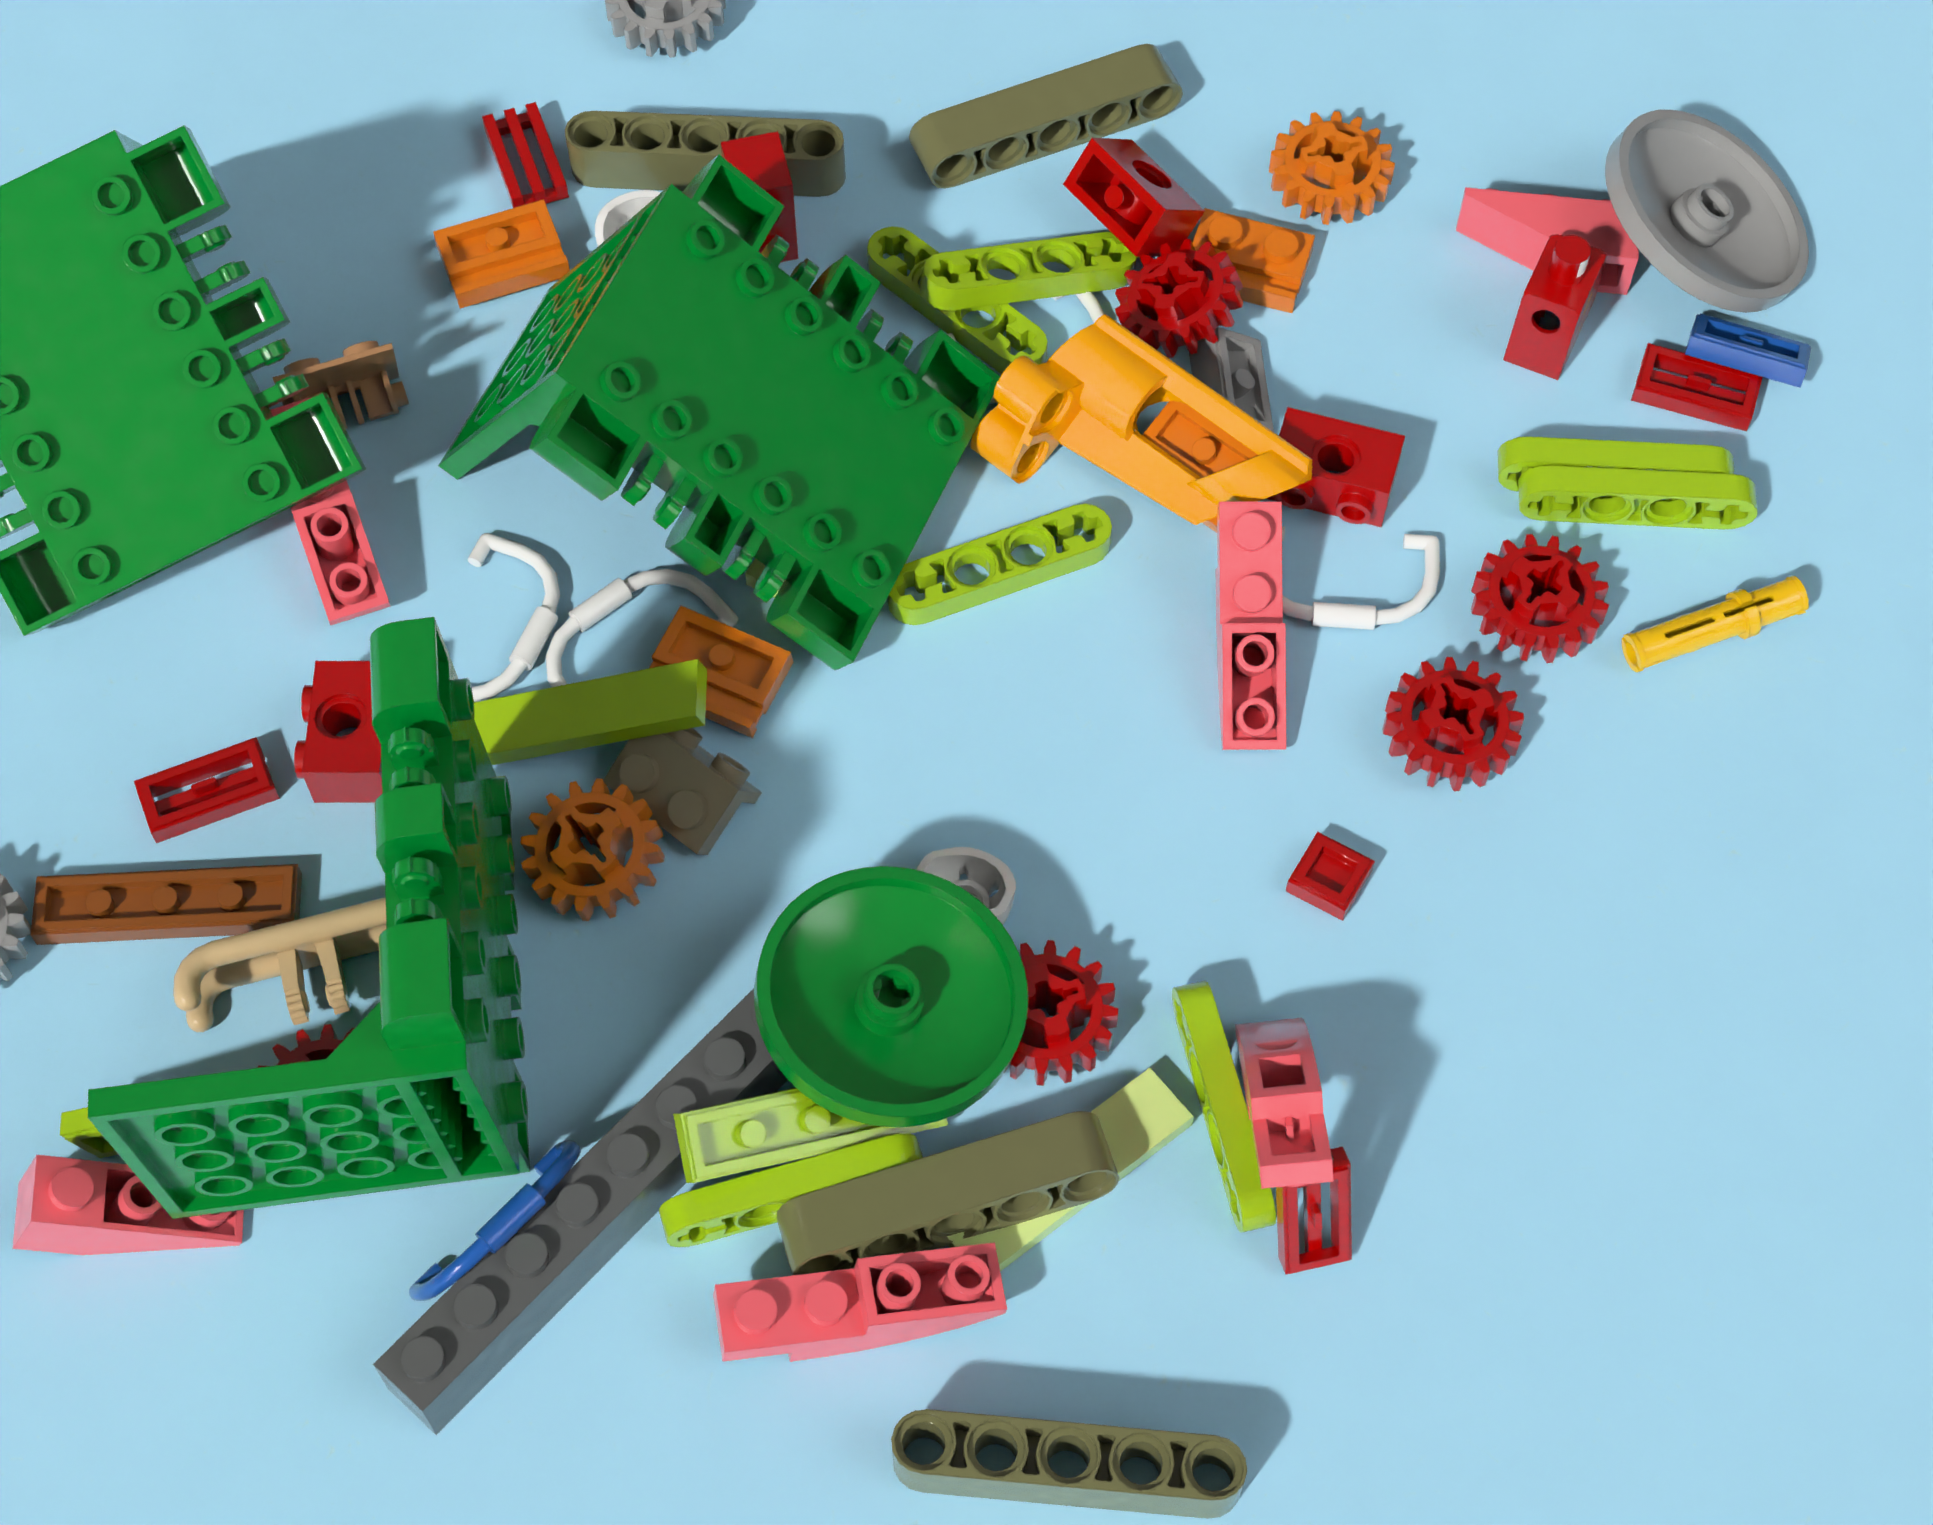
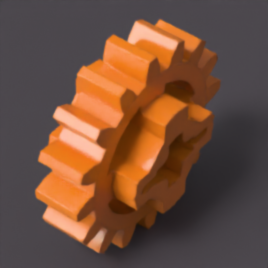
[1269,111,1395,225]
[520,778,665,921]

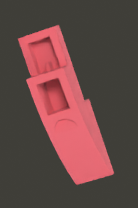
[270,396,391,626]
[1215,502,1286,750]
[1235,1018,1334,1189]
[713,1242,1007,1362]

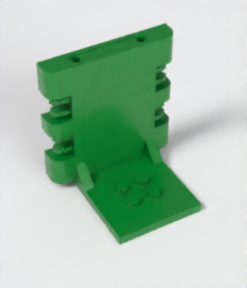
[0,125,366,636]
[438,154,1000,670]
[88,617,530,1219]

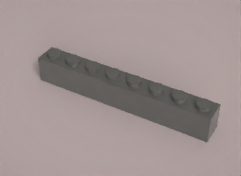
[373,988,788,1435]

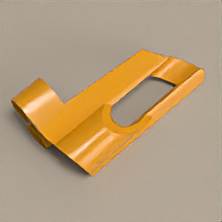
[970,314,1312,525]

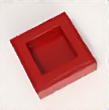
[1285,831,1375,921]

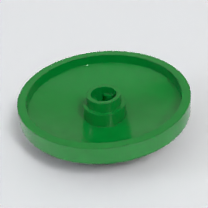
[754,866,1028,1127]

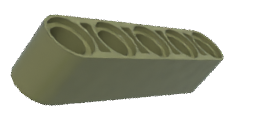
[909,44,1183,189]
[565,111,846,197]
[776,1111,1119,1275]
[891,1409,1247,1519]

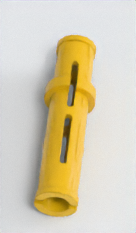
[1621,575,1809,673]

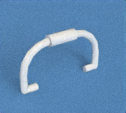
[1282,526,1440,630]
[468,533,560,702]
[546,569,738,687]

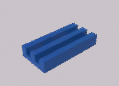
[1685,313,1811,388]

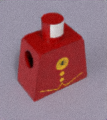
[1503,234,1607,380]

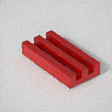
[482,102,569,208]
[1631,343,1763,432]
[134,737,280,843]
[1276,1147,1352,1275]

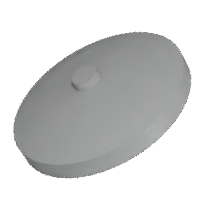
[1605,110,1809,313]

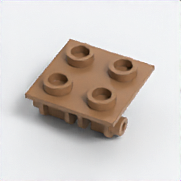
[272,341,409,429]

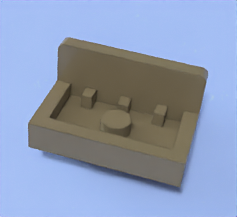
[603,728,762,855]

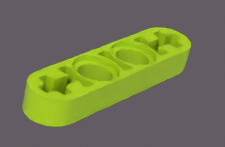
[867,226,1048,375]
[919,232,1137,310]
[1497,437,1734,499]
[1518,465,1757,530]
[887,504,1112,625]
[1172,981,1276,1233]
[659,1133,923,1247]

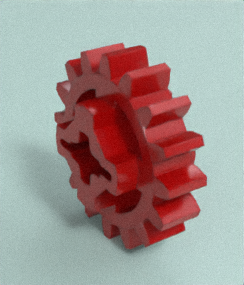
[1115,239,1243,358]
[1471,534,1609,663]
[1382,657,1524,791]
[1010,940,1119,1086]

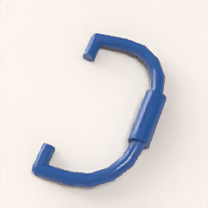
[409,1140,581,1301]

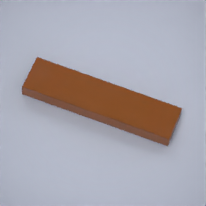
[30,864,302,945]

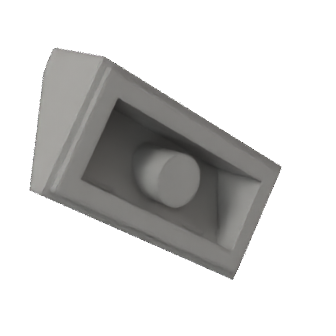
[1189,327,1274,432]

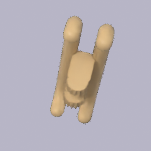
[173,897,386,1032]

